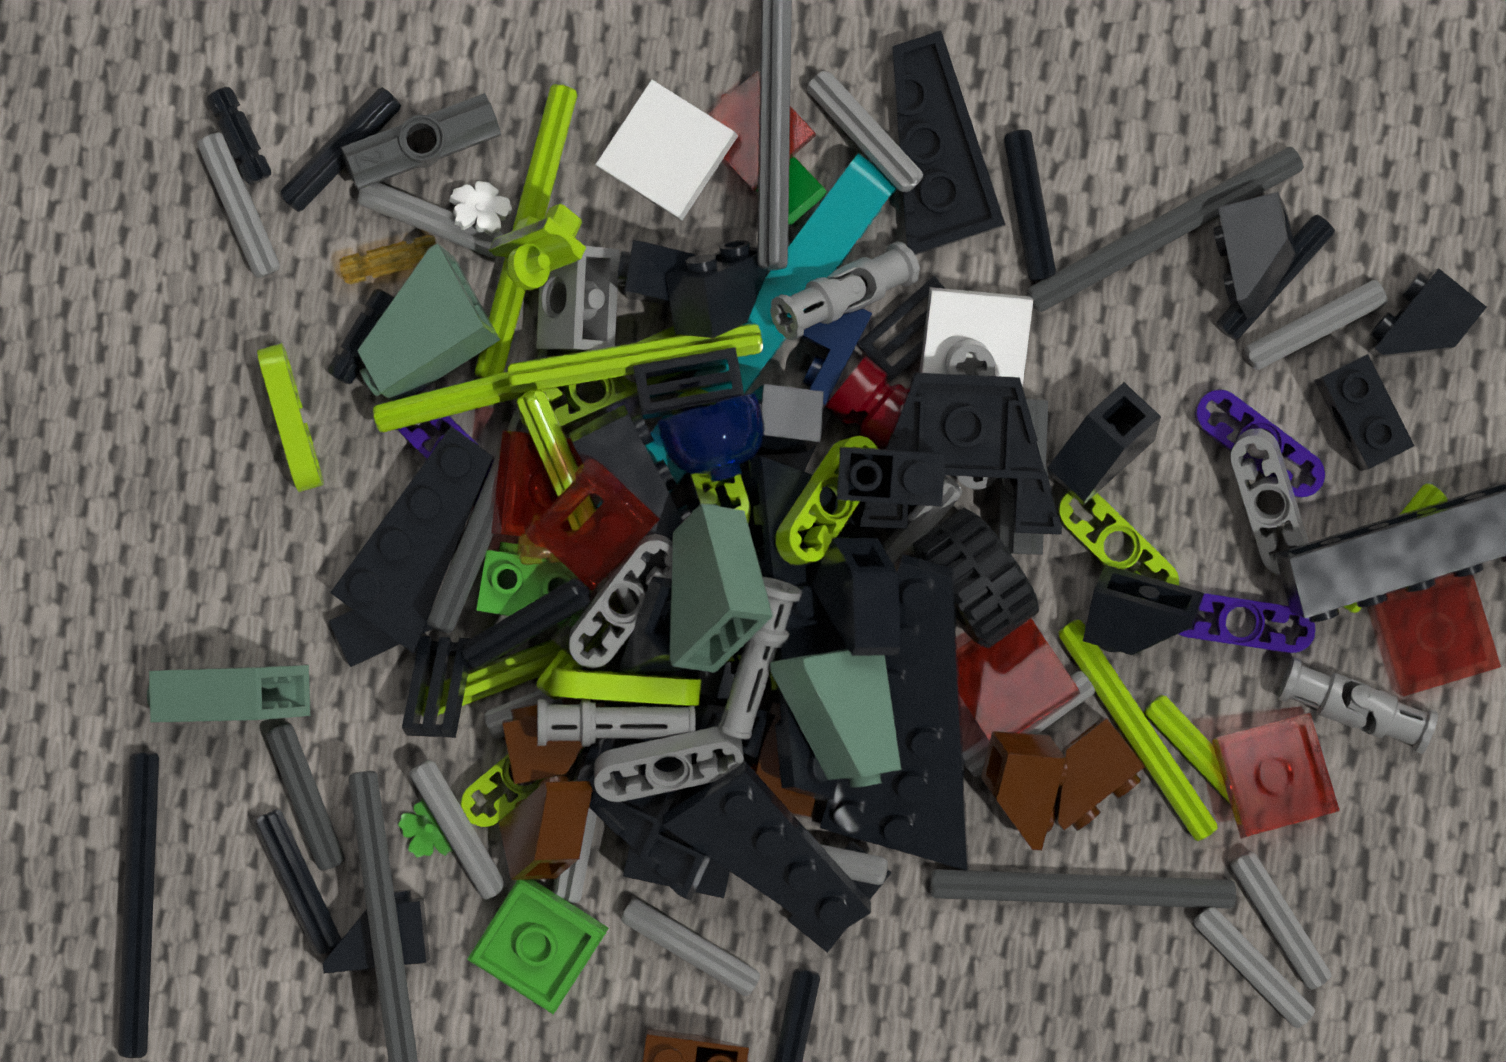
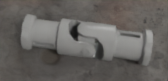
[770,241,920,340]
[1277,657,1439,754]

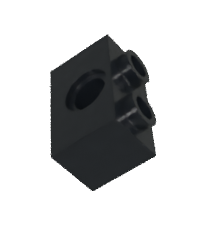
[1314,354,1415,471]

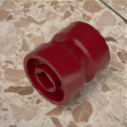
[824,356,907,449]

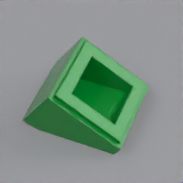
[754,155,827,225]

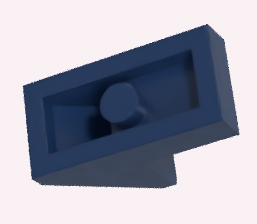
[801,309,872,407]

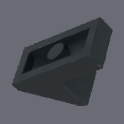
[619,576,684,676]

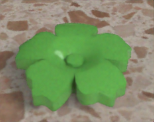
[398,798,453,858]

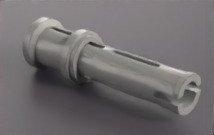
[718,577,802,739]
[537,699,695,746]

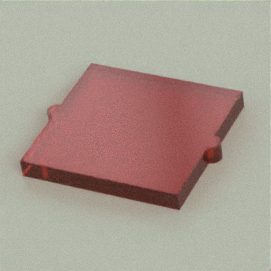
[708,70,816,191]

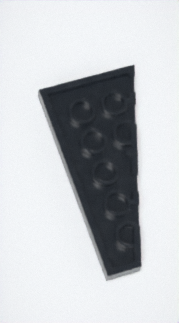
[748,456,875,800]
[820,554,969,870]

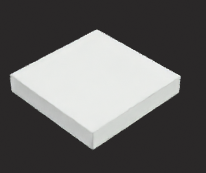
[595,80,738,221]
[920,287,1033,387]

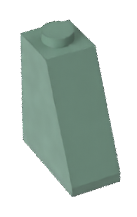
[357,243,500,401]
[670,503,773,673]
[770,649,901,787]
[147,665,310,722]

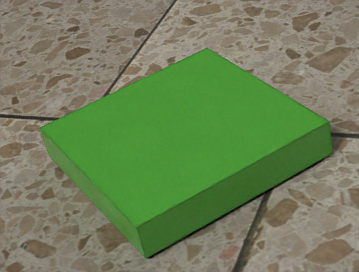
[467,879,609,1015]

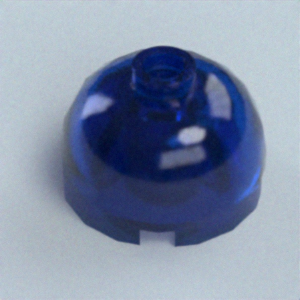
[658,393,765,483]

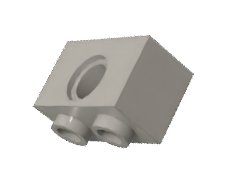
[536,246,620,352]

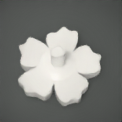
[449,181,512,236]

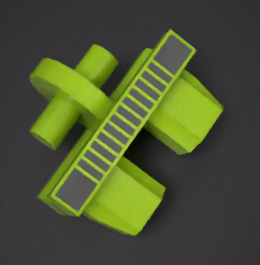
[489,204,587,290]

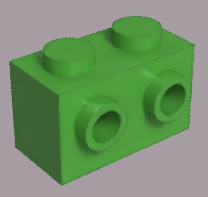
[476,541,590,627]

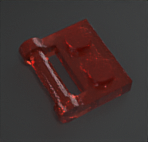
[524,459,660,590]

